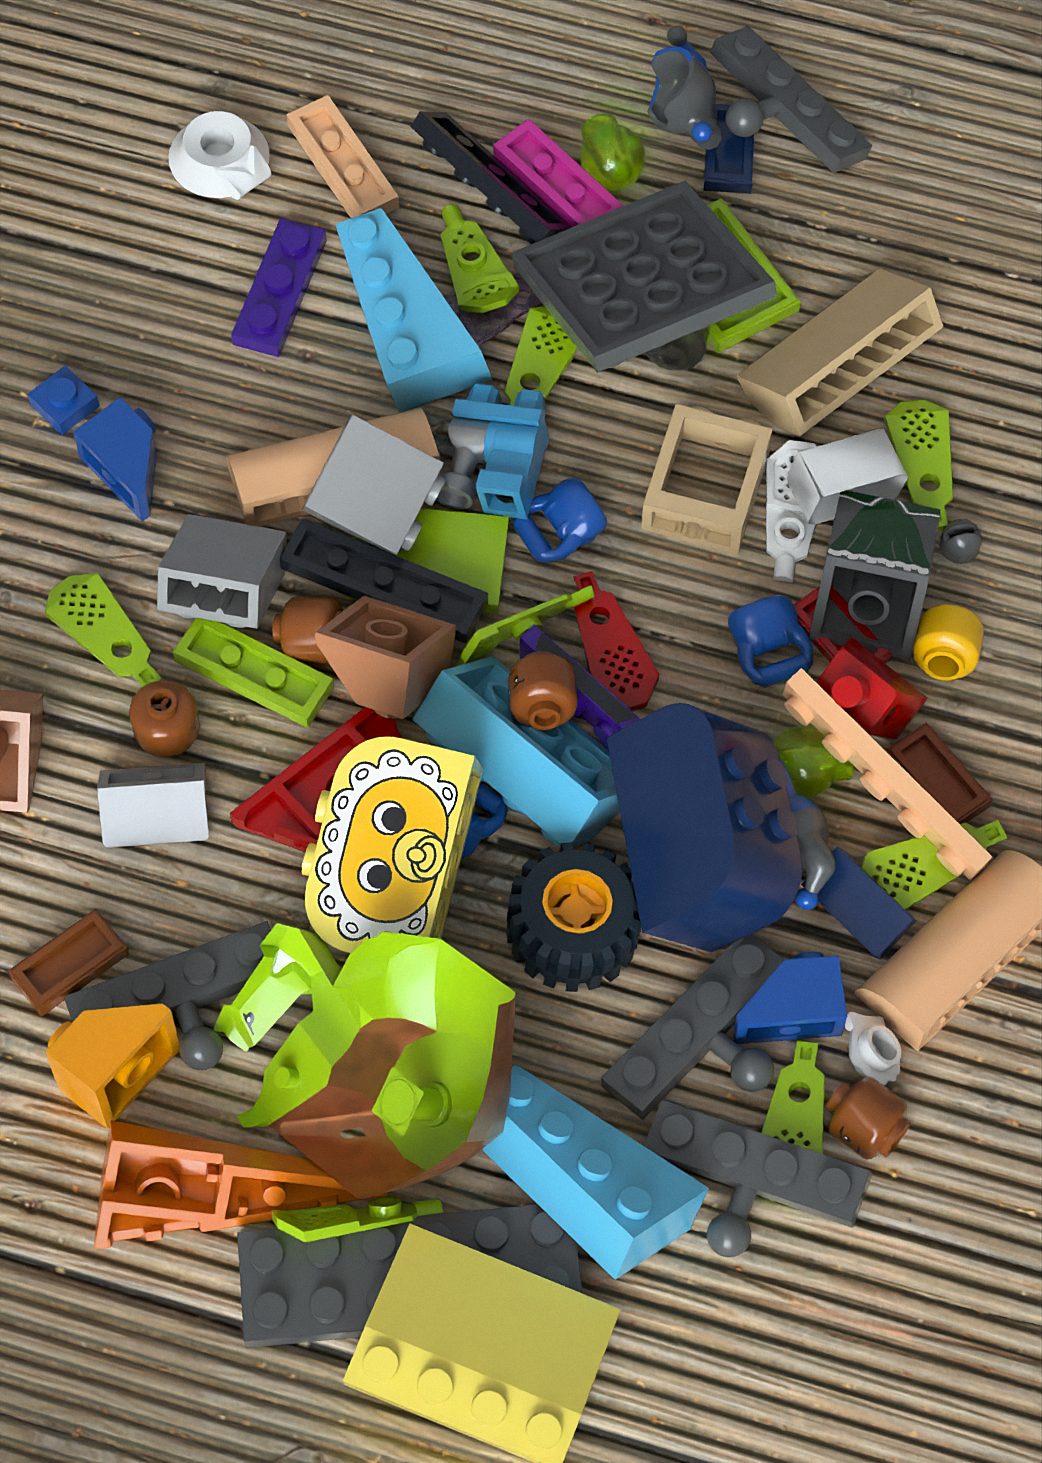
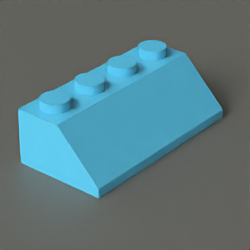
[412,656,620,848]

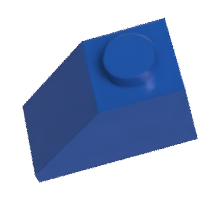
[73,397,157,522]
[733,951,847,1044]

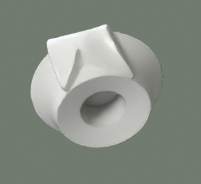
[169,111,271,200]

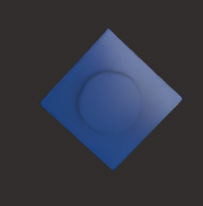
[28,365,100,435]

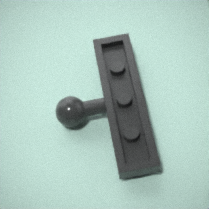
[710,26,872,173]
[64,921,271,1070]
[601,934,784,1120]
[644,1099,872,1258]

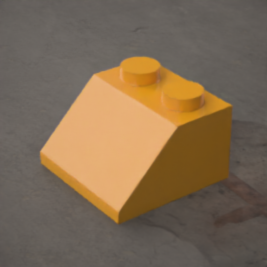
[45,1003,180,1130]

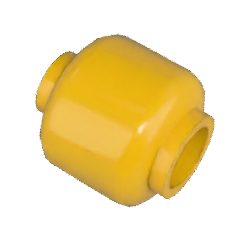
[913,604,984,681]

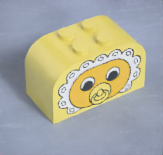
[302,737,484,955]

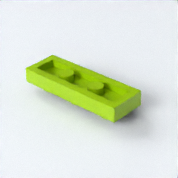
[173,618,334,728]

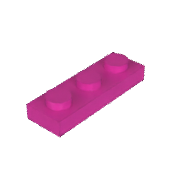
[493,119,623,227]

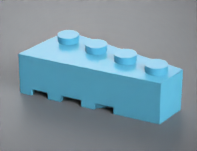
[335,208,493,413]
[482,1065,709,1280]

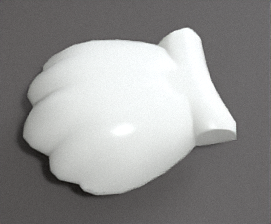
[845,1012,901,1085]

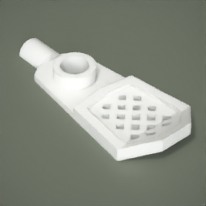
[766,440,816,583]

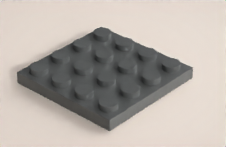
[512,181,777,373]

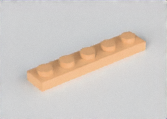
[782,668,992,881]

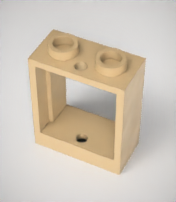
[641,404,773,554]

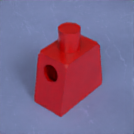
[816,637,928,739]

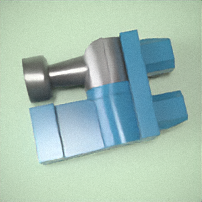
[436,383,550,520]

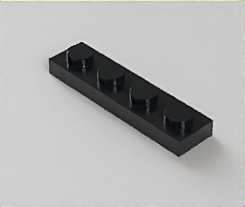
[410,111,572,244]
[280,518,488,644]

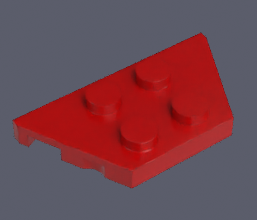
[230,707,401,852]

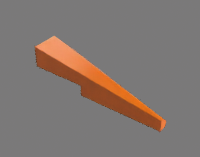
[94,1120,387,1249]

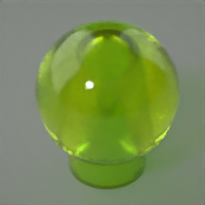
[580,113,646,191]
[773,726,854,798]

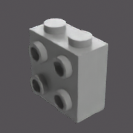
[302,414,446,555]
[157,514,287,629]

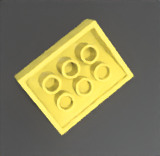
[343,1223,621,1463]

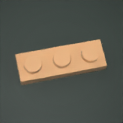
[286,95,399,218]

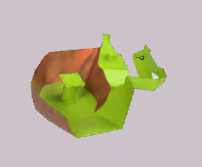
[213,924,516,1200]

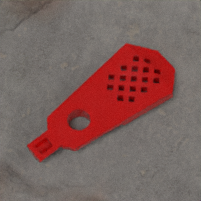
[573,571,659,711]

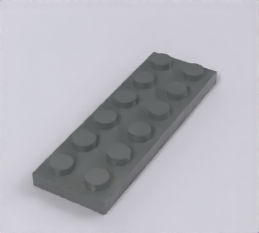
[237,1205,582,1348]

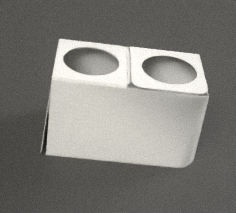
[786,428,908,525]

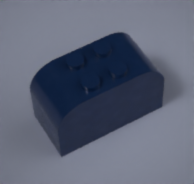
[606,703,802,953]

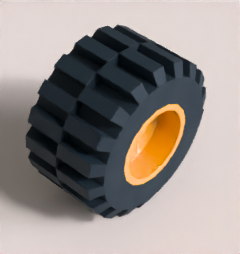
[506,842,641,992]

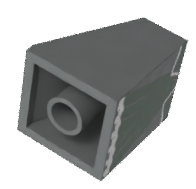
[809,490,941,660]

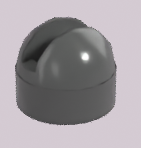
[939,519,982,564]

